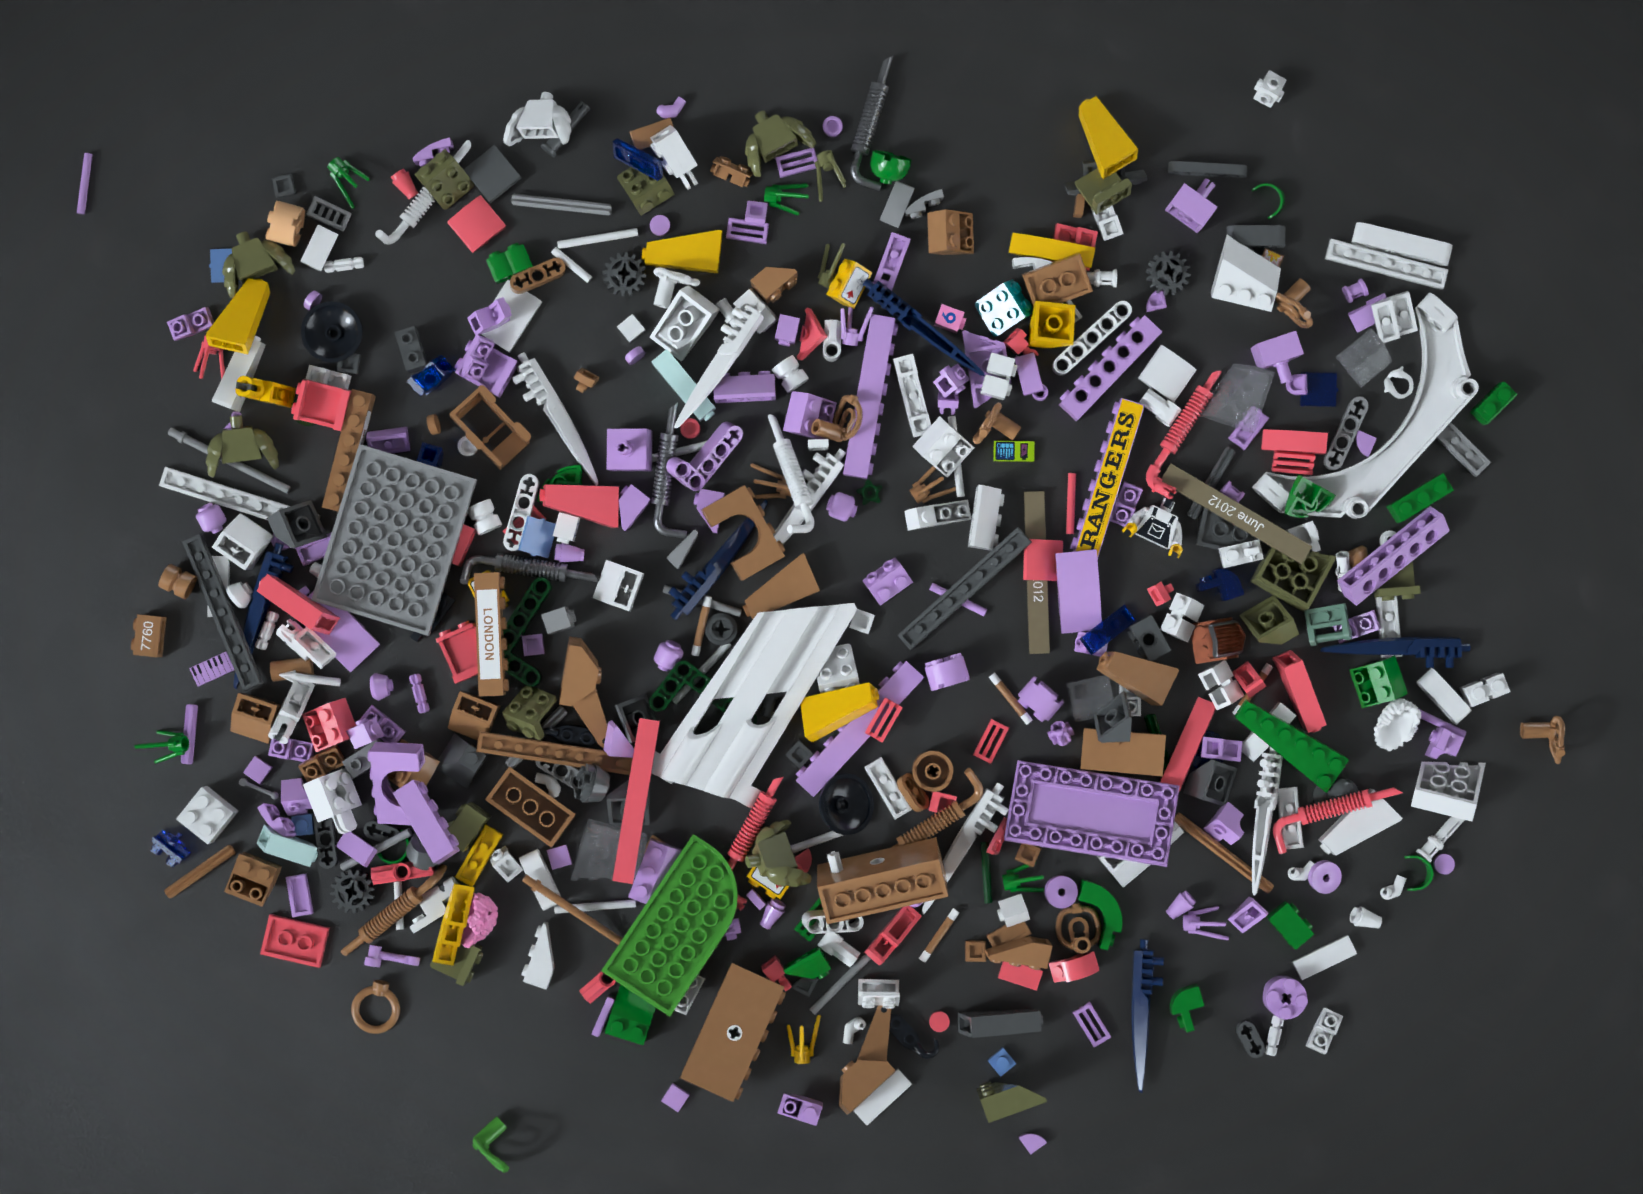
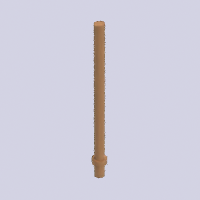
[522,874,623,945]

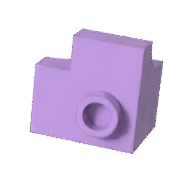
[1425,727,1464,759]
[281,778,312,816]
[1203,802,1244,845]

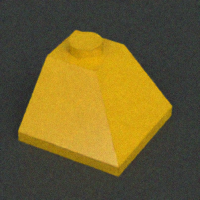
[1028,301,1075,348]

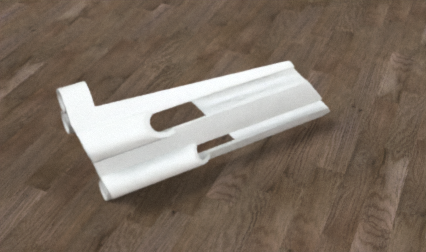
[652,603,857,809]

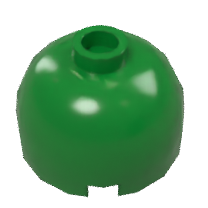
[870,150,912,185]

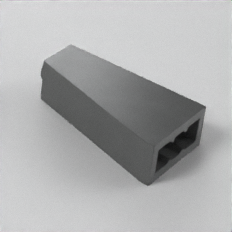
[957,1009,1043,1038]

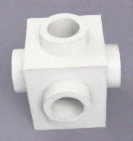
[1253,70,1287,108]

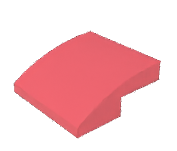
[447,195,506,253]
[1051,223,1098,271]
[1023,539,1063,581]

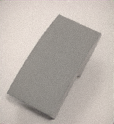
[880,181,915,228]
[905,189,944,219]

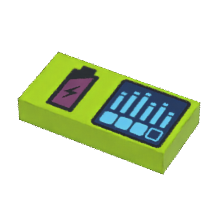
[993,441,1035,462]

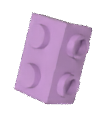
[863,558,913,606]

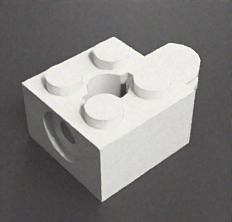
[650,125,698,190]
[303,768,362,834]

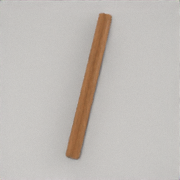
[1174,812,1274,893]

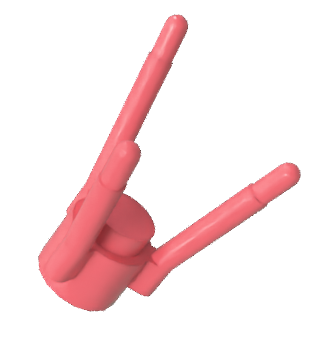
[193,336,225,379]

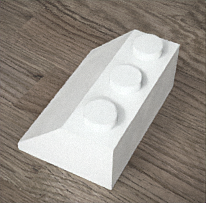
[968,485,1005,550]

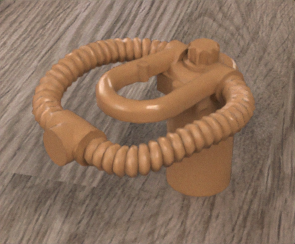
[1275,279,1313,328]
[811,394,863,442]
[973,402,1021,444]
[1520,716,1565,764]
[1055,903,1102,954]

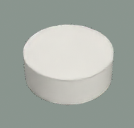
[457,436,478,456]

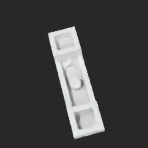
[893,354,931,438]

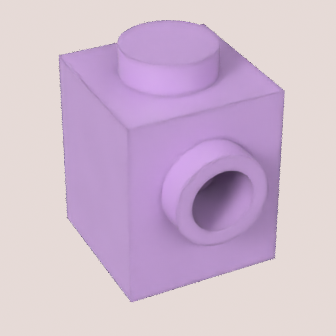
[346,717,384,749]

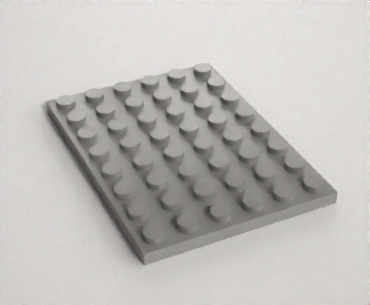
[311,444,477,636]

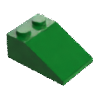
[605,984,656,1046]

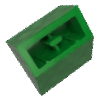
[1349,656,1408,708]

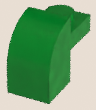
[1170,984,1204,1032]

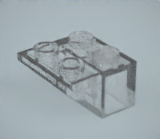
[1335,328,1393,388]
[1066,675,1113,723]

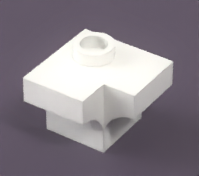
[1285,521,1321,552]

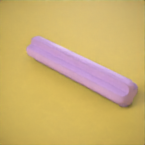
[181,704,198,764]

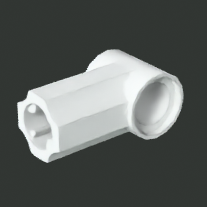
[823,319,842,362]
[1139,388,1182,427]
[817,933,860,967]

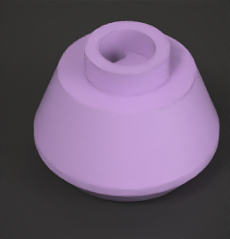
[370,673,394,701]

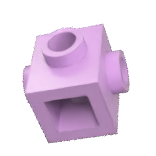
[933,364,970,398]

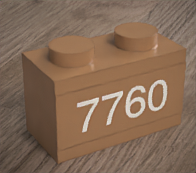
[131,614,167,657]

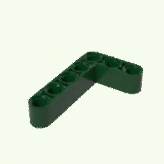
[503,578,552,686]
[649,660,757,724]

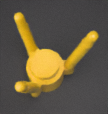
[786,1015,821,1064]

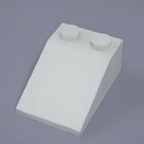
[650,285,720,361]

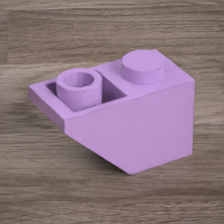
[777,1093,823,1126]

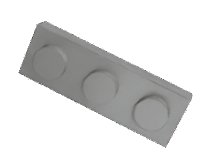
[1436,422,1491,477]

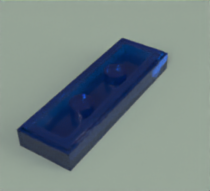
[613,138,663,181]
[1079,604,1136,655]

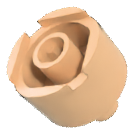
[266,201,305,247]

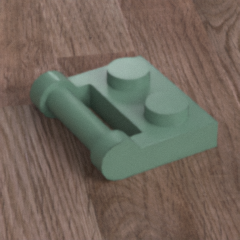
[1304,603,1352,646]

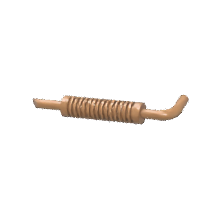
[891,768,983,848]
[341,864,447,956]

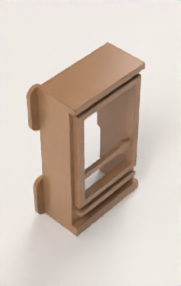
[449,385,531,470]

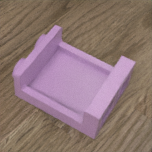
[455,340,520,398]

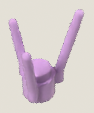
[840,307,874,346]
[1183,906,1229,940]

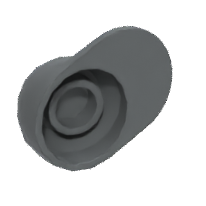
[1313,778,1359,805]

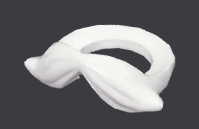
[1384,366,1414,399]

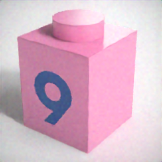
[934,304,966,334]

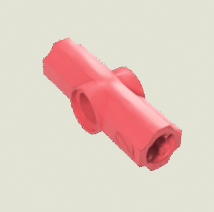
[371,861,434,885]
[579,971,616,1004]

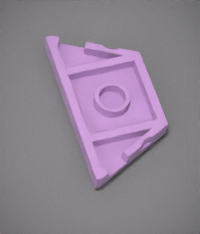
[962,330,1011,408]

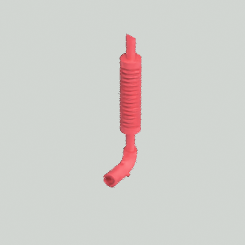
[1146,371,1222,499]
[727,777,784,911]

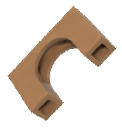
[700,485,785,581]

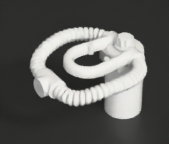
[653,267,700,309]

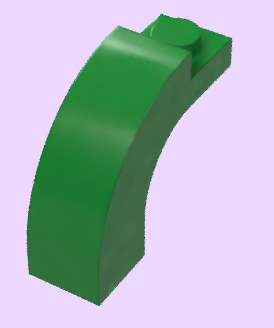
[1077,879,1122,950]

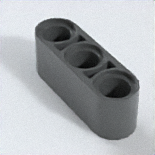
[1227,225,1285,248]

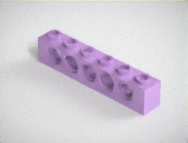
[1059,315,1162,421]
[1337,506,1450,606]

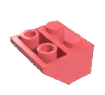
[302,698,356,752]

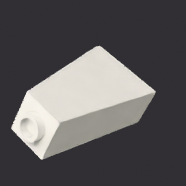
[211,336,266,412]
[1318,788,1403,855]

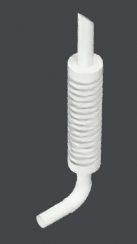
[375,140,471,245]
[768,414,814,533]

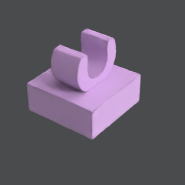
[938,391,959,415]

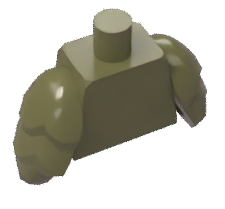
[745,111,817,177]
[222,231,295,298]
[205,415,279,478]
[745,820,812,887]

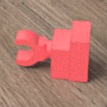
[1003,328,1039,356]
[761,955,792,991]

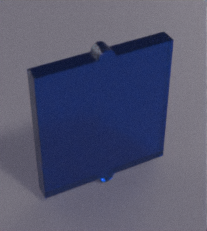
[1300,372,1338,407]

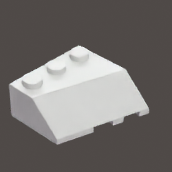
[1210,235,1281,312]
[1411,762,1486,821]

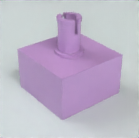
[1165,178,1217,233]
[1250,331,1304,384]
[607,429,653,471]

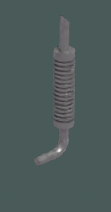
[850,56,893,191]
[651,403,687,539]
[460,553,598,584]

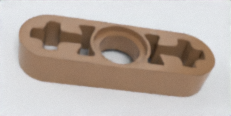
[510,258,565,294]

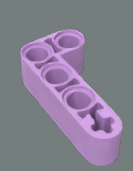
[666,422,743,491]

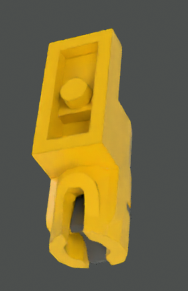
[235,376,296,408]

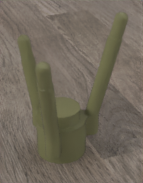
[814,150,846,202]
[817,243,853,289]

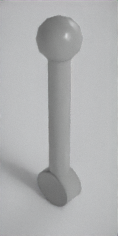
[239,778,279,800]

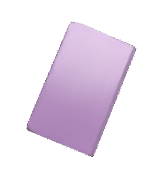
[366,427,410,453]

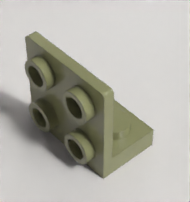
[1075,168,1132,215]

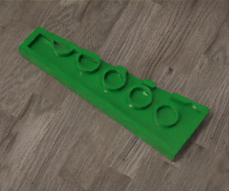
[1235,699,1349,793]

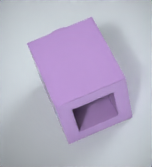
[775,314,800,347]

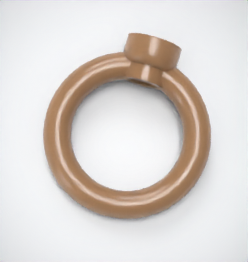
[351,980,400,1034]

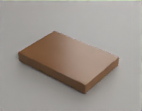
[1022,253,1093,307]

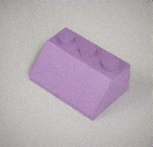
[714,371,776,403]
[628,838,682,904]

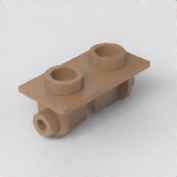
[710,156,753,188]

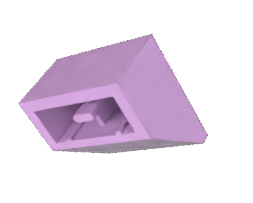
[783,391,837,439]

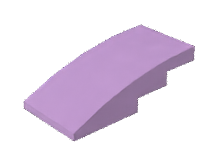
[1055,549,1102,634]
[304,591,380,673]

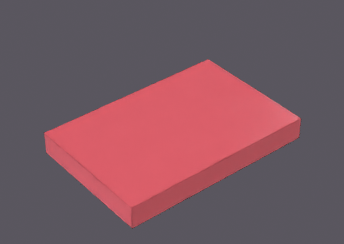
[260,914,330,968]

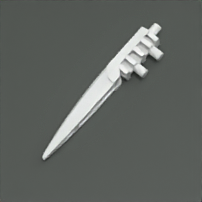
[674,301,765,428]
[512,352,598,486]
[773,449,846,544]
[1252,747,1283,896]
[922,782,1009,915]

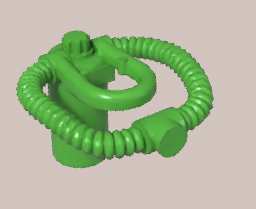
[472,1116,509,1173]

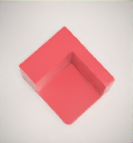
[928,791,957,813]

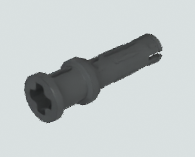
[541,101,591,158]

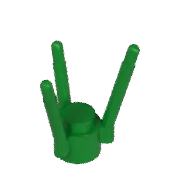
[327,157,370,209]
[764,183,809,215]
[134,730,189,764]
[1002,863,1045,892]

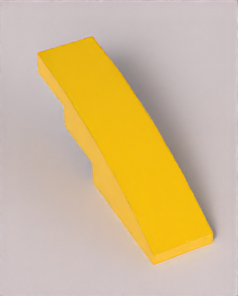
[1008,233,1095,268]
[432,883,475,966]

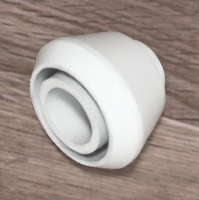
[227,582,253,608]

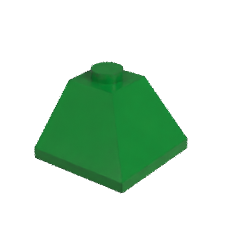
[784,946,831,979]

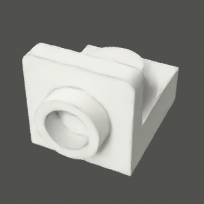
[490,846,523,882]

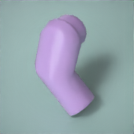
[657,96,686,119]

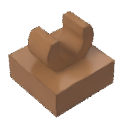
[574,368,600,393]

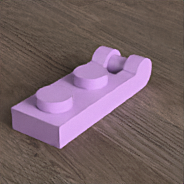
[873,232,911,291]

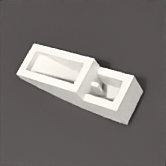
[1242,702,1296,762]

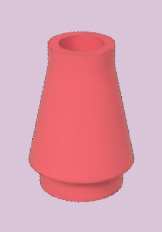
[391,168,418,200]

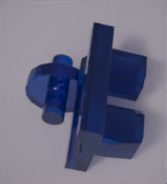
[150,830,191,868]

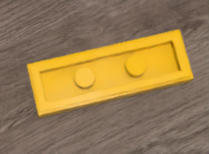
[455,824,504,887]

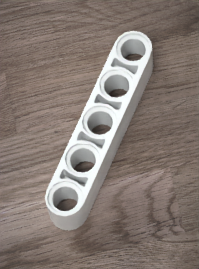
[1351,222,1453,266]
[1052,301,1132,376]

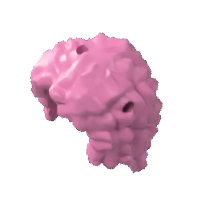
[461,893,498,948]

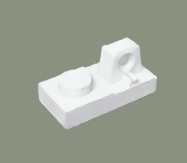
[1218,539,1264,568]

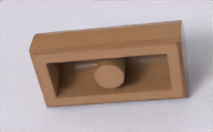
[270,658,314,682]

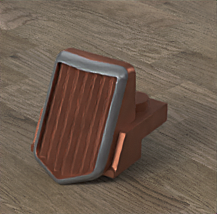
[1191,617,1246,664]

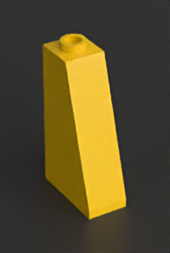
[1079,96,1138,179]
[642,230,723,273]
[205,278,271,355]
[801,682,879,742]

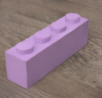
[393,780,460,864]

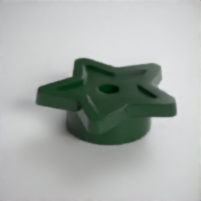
[856,479,882,505]

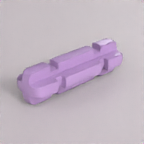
[409,673,430,713]

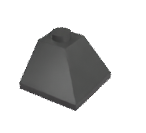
[267,500,327,549]
[436,733,489,789]
[1183,760,1238,806]
[607,780,650,826]

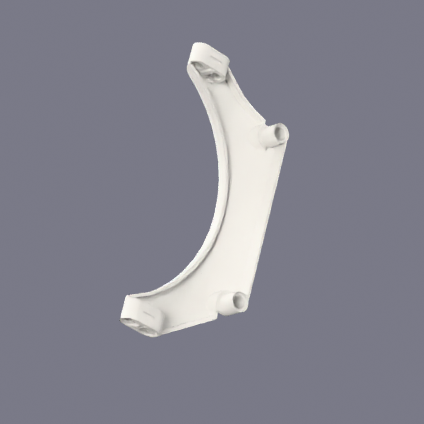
[1252,293,1479,519]

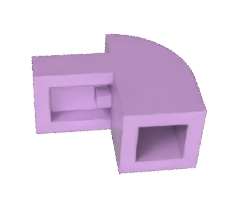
[467,297,512,336]

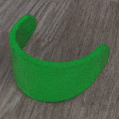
[1251,183,1285,219]
[377,829,410,864]
[1404,855,1433,891]

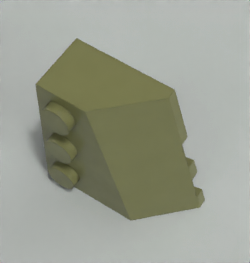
[977,1081,1047,1123]

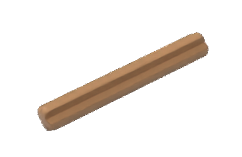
[164,845,236,898]

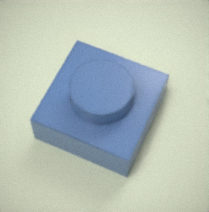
[291,813,315,836]
[987,1047,1016,1077]

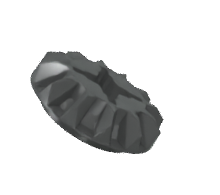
[705,613,738,646]

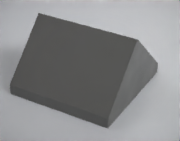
[1093,691,1132,743]
[615,694,661,743]

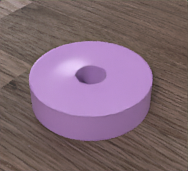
[1308,860,1342,894]
[1044,875,1078,908]

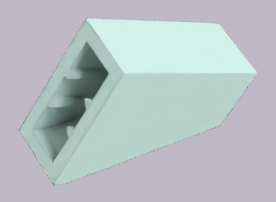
[257,825,318,867]

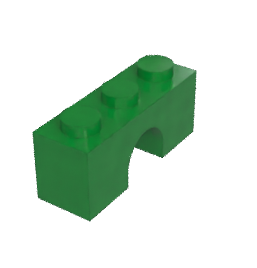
[1386,473,1454,523]

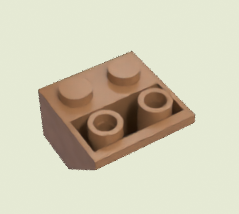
[927,209,974,255]
[750,267,798,304]
[448,691,501,740]
[230,693,282,744]
[388,739,440,788]
[224,852,282,907]

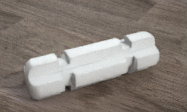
[324,257,364,273]
[255,611,279,650]
[1265,1015,1284,1056]

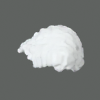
[1374,698,1422,751]

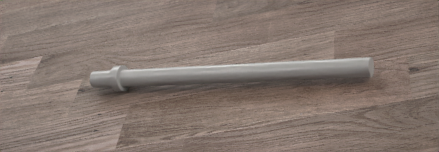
[168,427,291,494]

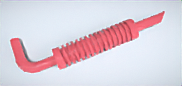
[1273,787,1403,854]

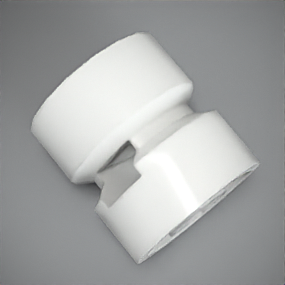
[772,355,809,393]
[468,499,502,536]

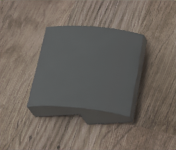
[464,145,521,204]

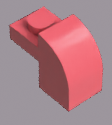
[1048,951,1100,983]

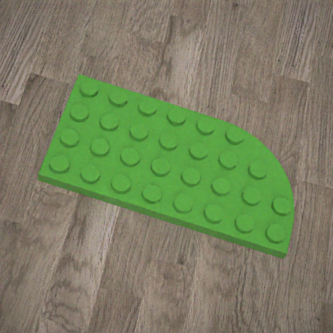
[601,834,738,1017]

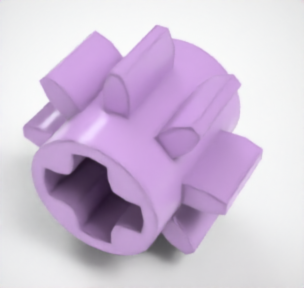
[1047,721,1074,746]
[724,918,741,940]

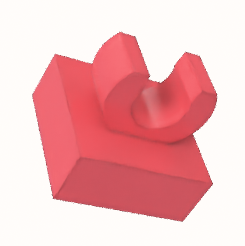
[1147,581,1174,607]

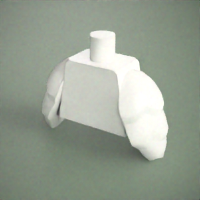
[503,92,571,146]

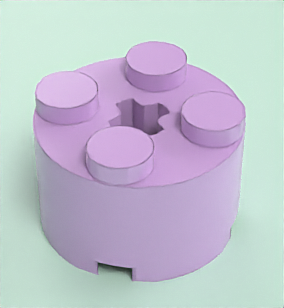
[925,653,970,691]
[1018,676,1065,722]
[1263,975,1308,1020]

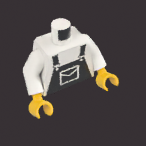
[1122,498,1183,558]

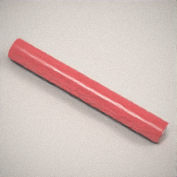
[1066,473,1076,534]

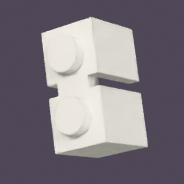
[980,353,1018,400]
[1160,592,1205,642]
[1198,660,1244,710]
[1459,673,1510,707]

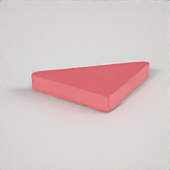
[797,308,828,361]
[986,817,1007,855]

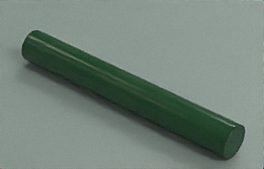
[980,842,993,904]

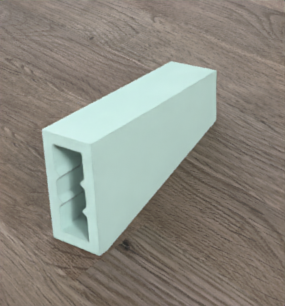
[651,349,716,422]

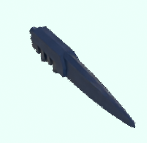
[863,278,985,376]
[668,499,768,620]
[233,543,294,689]
[1320,637,1471,668]
[1131,939,1164,1093]

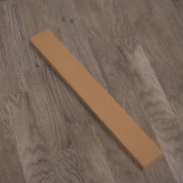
[476,731,633,775]

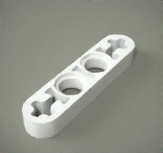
[503,474,539,551]

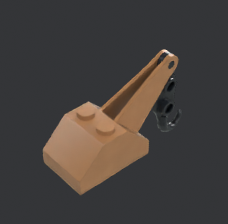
[536,636,608,748]
[839,1005,940,1115]

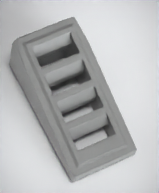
[306,196,352,232]
[667,530,699,569]

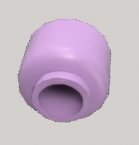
[826,492,858,522]
[196,502,227,534]
[654,640,683,672]

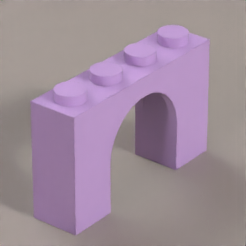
[368,742,425,825]

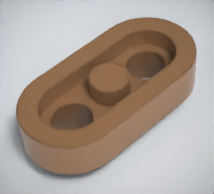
[897,773,929,812]

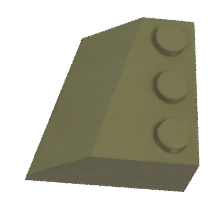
[1250,547,1336,612]

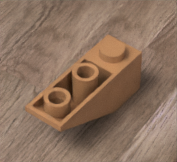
[985,936,1053,970]

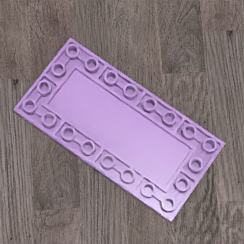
[1004,760,1180,867]

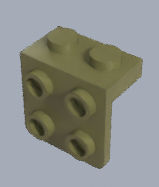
[414,149,474,210]
[617,156,675,216]
[1374,561,1421,601]
[502,685,557,741]
[430,943,484,986]

